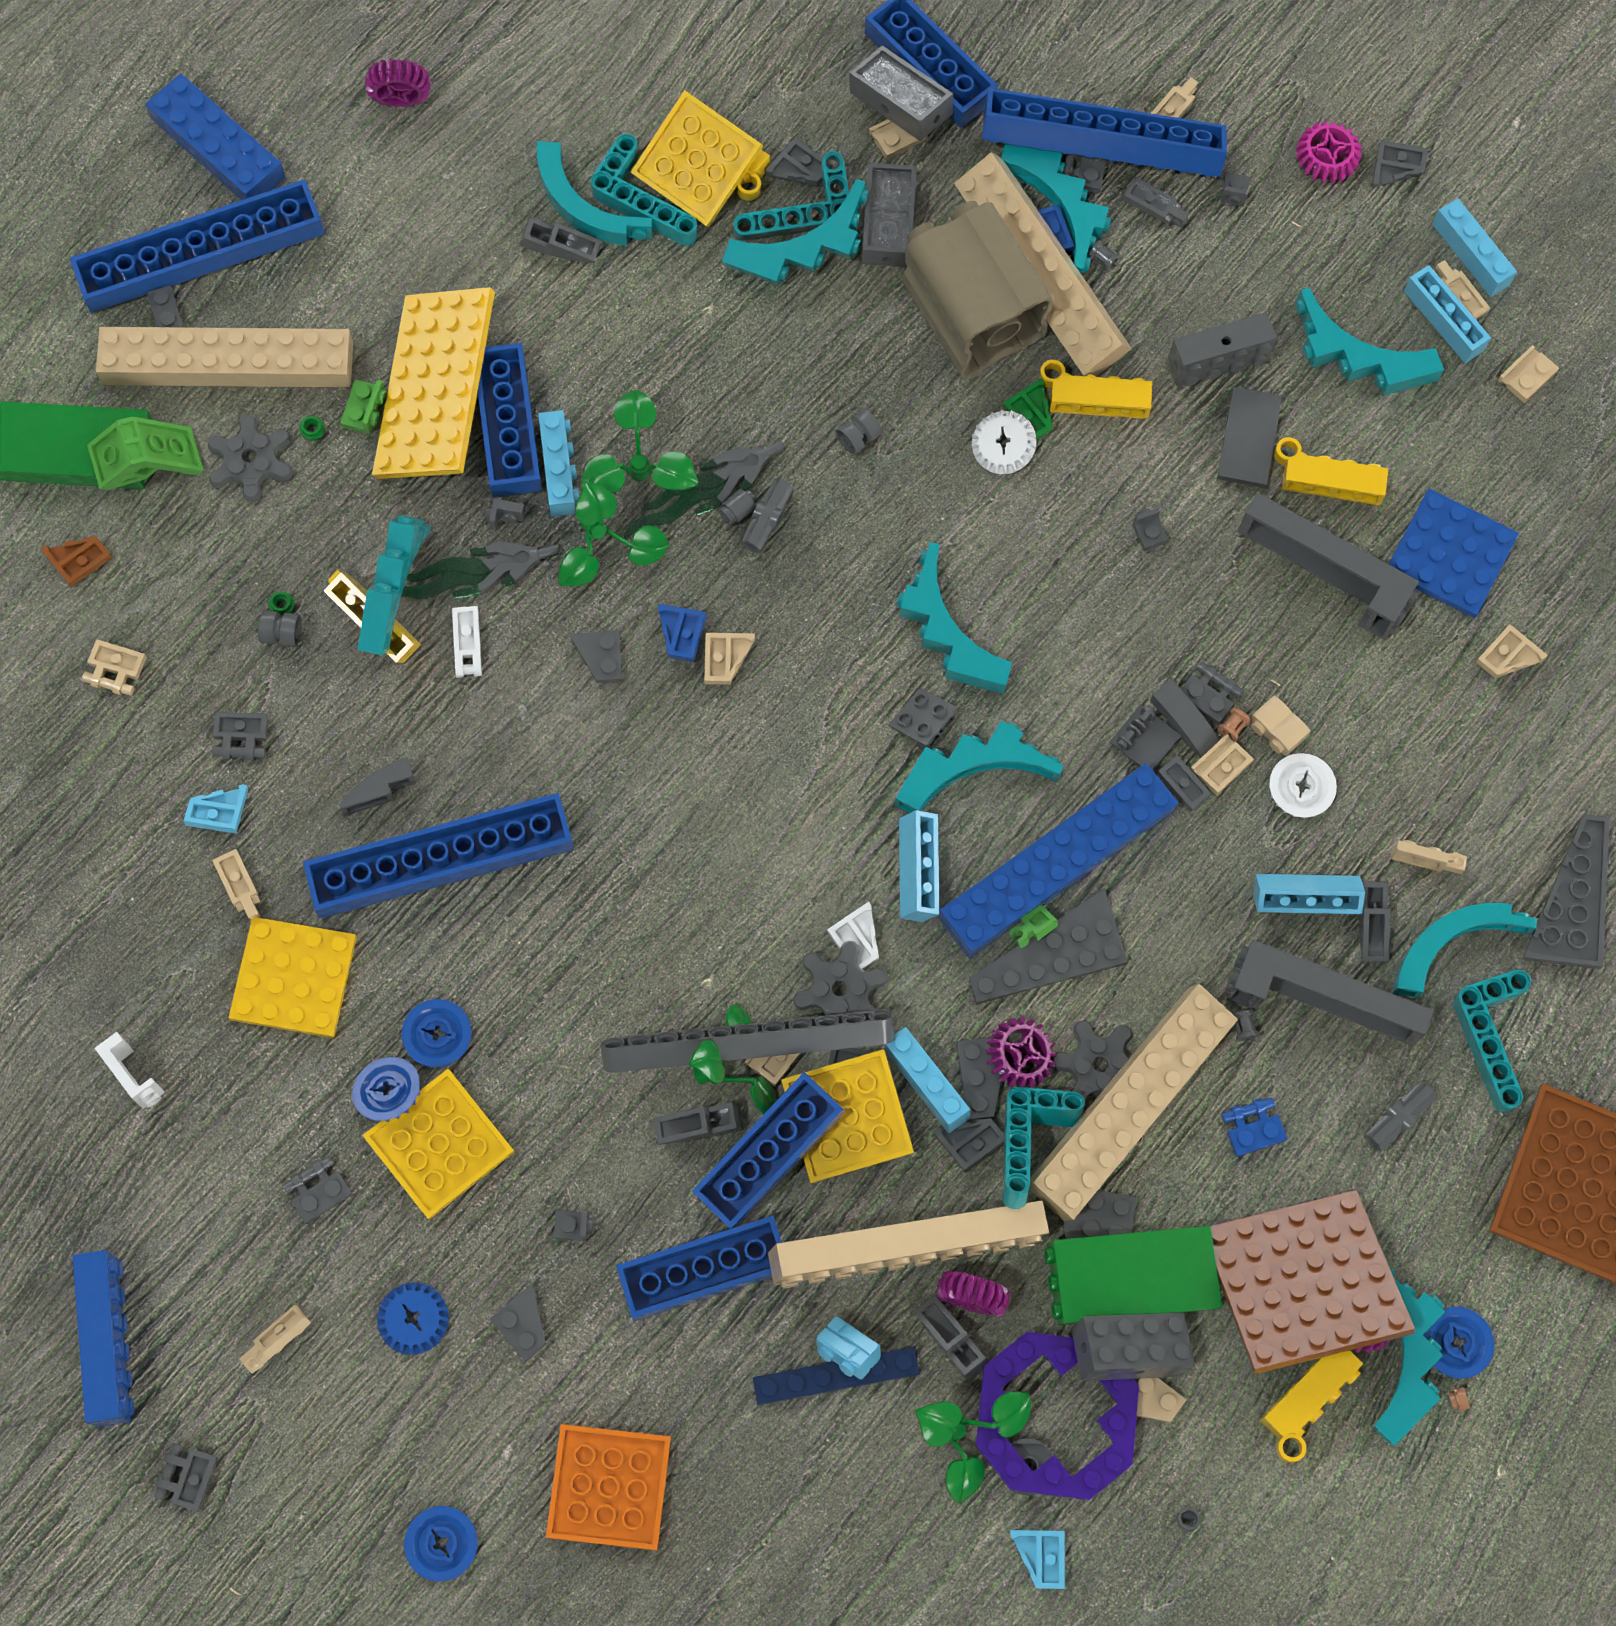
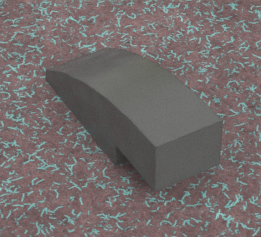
[519,217,601,263]
[1150,679,1220,758]
[339,757,416,816]
[1358,881,1390,962]
[654,1102,743,1145]
[914,1295,988,1383]

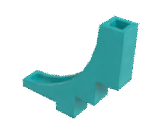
[1001,143,1111,275]
[722,178,869,286]
[1295,288,1444,396]
[357,515,431,656]
[896,542,1012,694]
[894,721,1064,813]
[1373,1267,1445,1448]

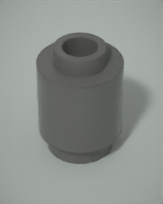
[719,489,756,525]

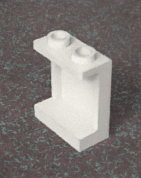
[95,1032,164,1109]

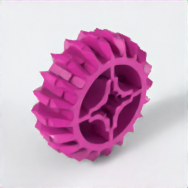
[1296,120,1362,184]

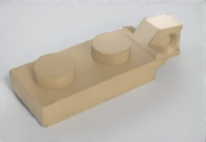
[1151,77,1198,118]
[1434,260,1490,320]
[1390,840,1467,874]
[212,849,260,921]
[239,1305,311,1373]

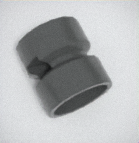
[835,408,882,455]
[258,610,302,647]

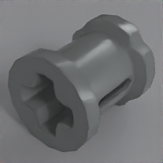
[1088,240,1120,272]
[1233,1009,1260,1042]

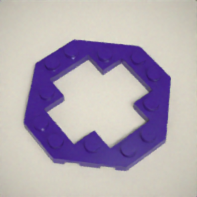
[975,1332,1139,1501]

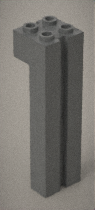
[1237,492,1419,640]
[1225,939,1434,1046]

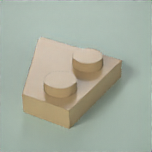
[1476,624,1548,679]
[704,633,755,685]
[1111,1378,1186,1423]

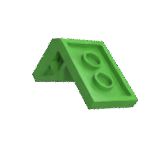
[87,417,204,490]

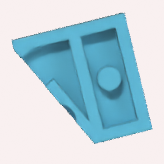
[184,784,248,834]
[1010,1530,1065,1589]

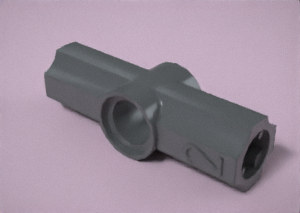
[741,479,794,553]
[1364,1081,1437,1152]

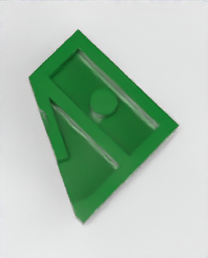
[1002,378,1053,441]

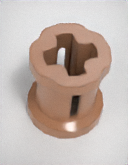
[1217,708,1251,742]

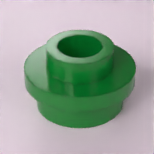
[299,416,325,441]
[269,592,295,617]

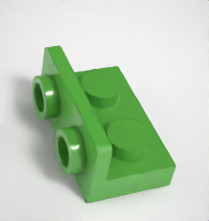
[340,379,387,434]

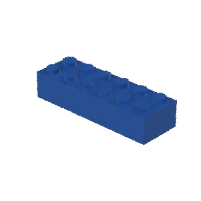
[865,0,998,128]
[145,73,286,200]
[478,343,542,498]
[692,1072,846,1229]
[616,1216,782,1322]
[73,1250,134,1427]

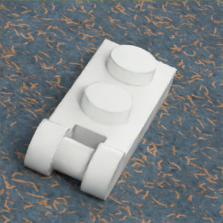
[452,606,482,678]

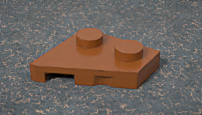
[40,536,112,587]

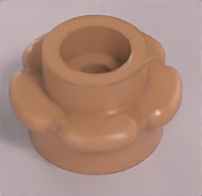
[1449,1386,1470,1413]

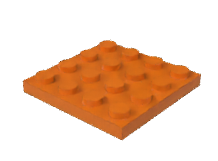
[546,1424,671,1551]

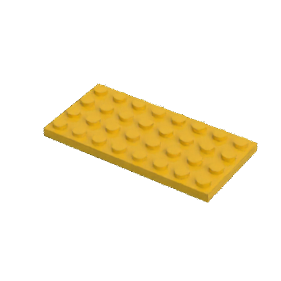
[372,287,495,479]

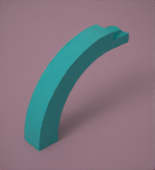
[537,141,653,246]
[1392,903,1537,998]

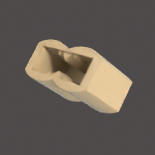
[1250,695,1310,756]

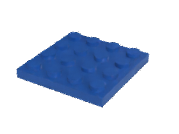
[1389,488,1519,619]

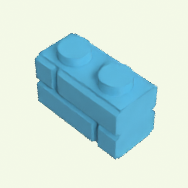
[816,1316,881,1380]

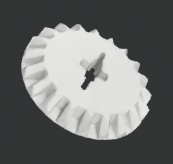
[971,410,1036,474]
[1269,753,1337,819]

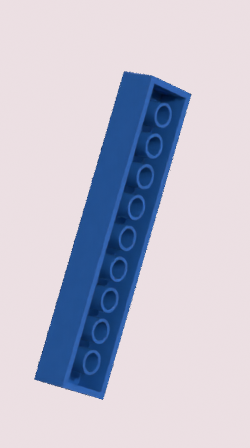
[981,88,1227,177]
[70,179,325,313]
[938,763,1178,959]
[303,793,574,919]

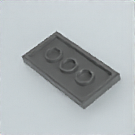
[1217,386,1282,488]

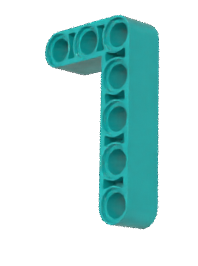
[591,133,697,246]
[733,151,849,240]
[1452,970,1531,1113]
[1002,1087,1085,1209]

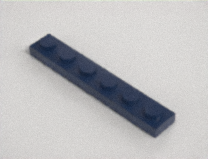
[753,1347,920,1406]

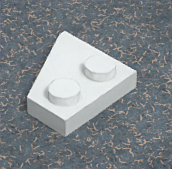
[827,902,879,970]

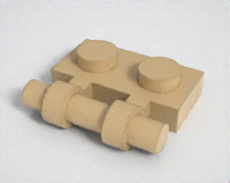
[82,639,147,696]

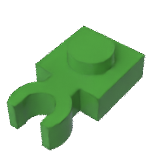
[1009,904,1059,948]

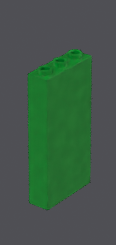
[0,401,154,489]
[1044,1226,1222,1326]

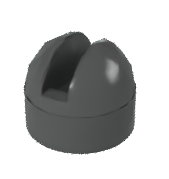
[1177,1508,1200,1532]

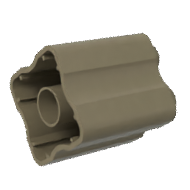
[903,201,1053,378]

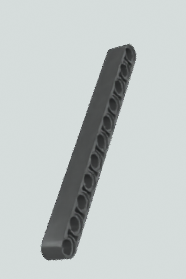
[600,1010,894,1073]

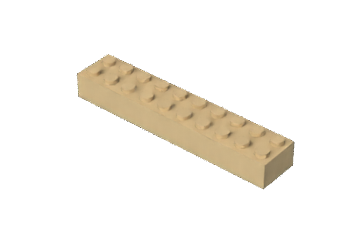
[954,152,1132,377]
[96,327,353,387]
[1029,984,1238,1221]
[768,1201,1049,1289]

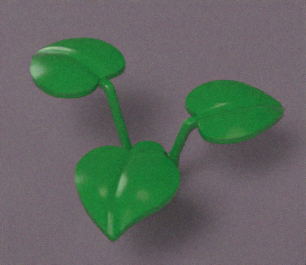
[581,390,698,494]
[558,481,669,587]
[688,1003,778,1115]
[915,1391,1031,1503]

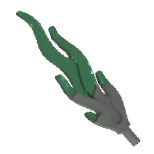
[623,440,785,540]
[401,542,559,599]

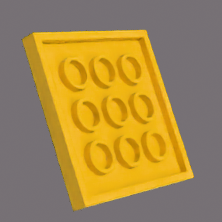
[631,90,764,227]
[229,917,357,1038]
[781,1049,915,1184]
[362,1069,515,1220]

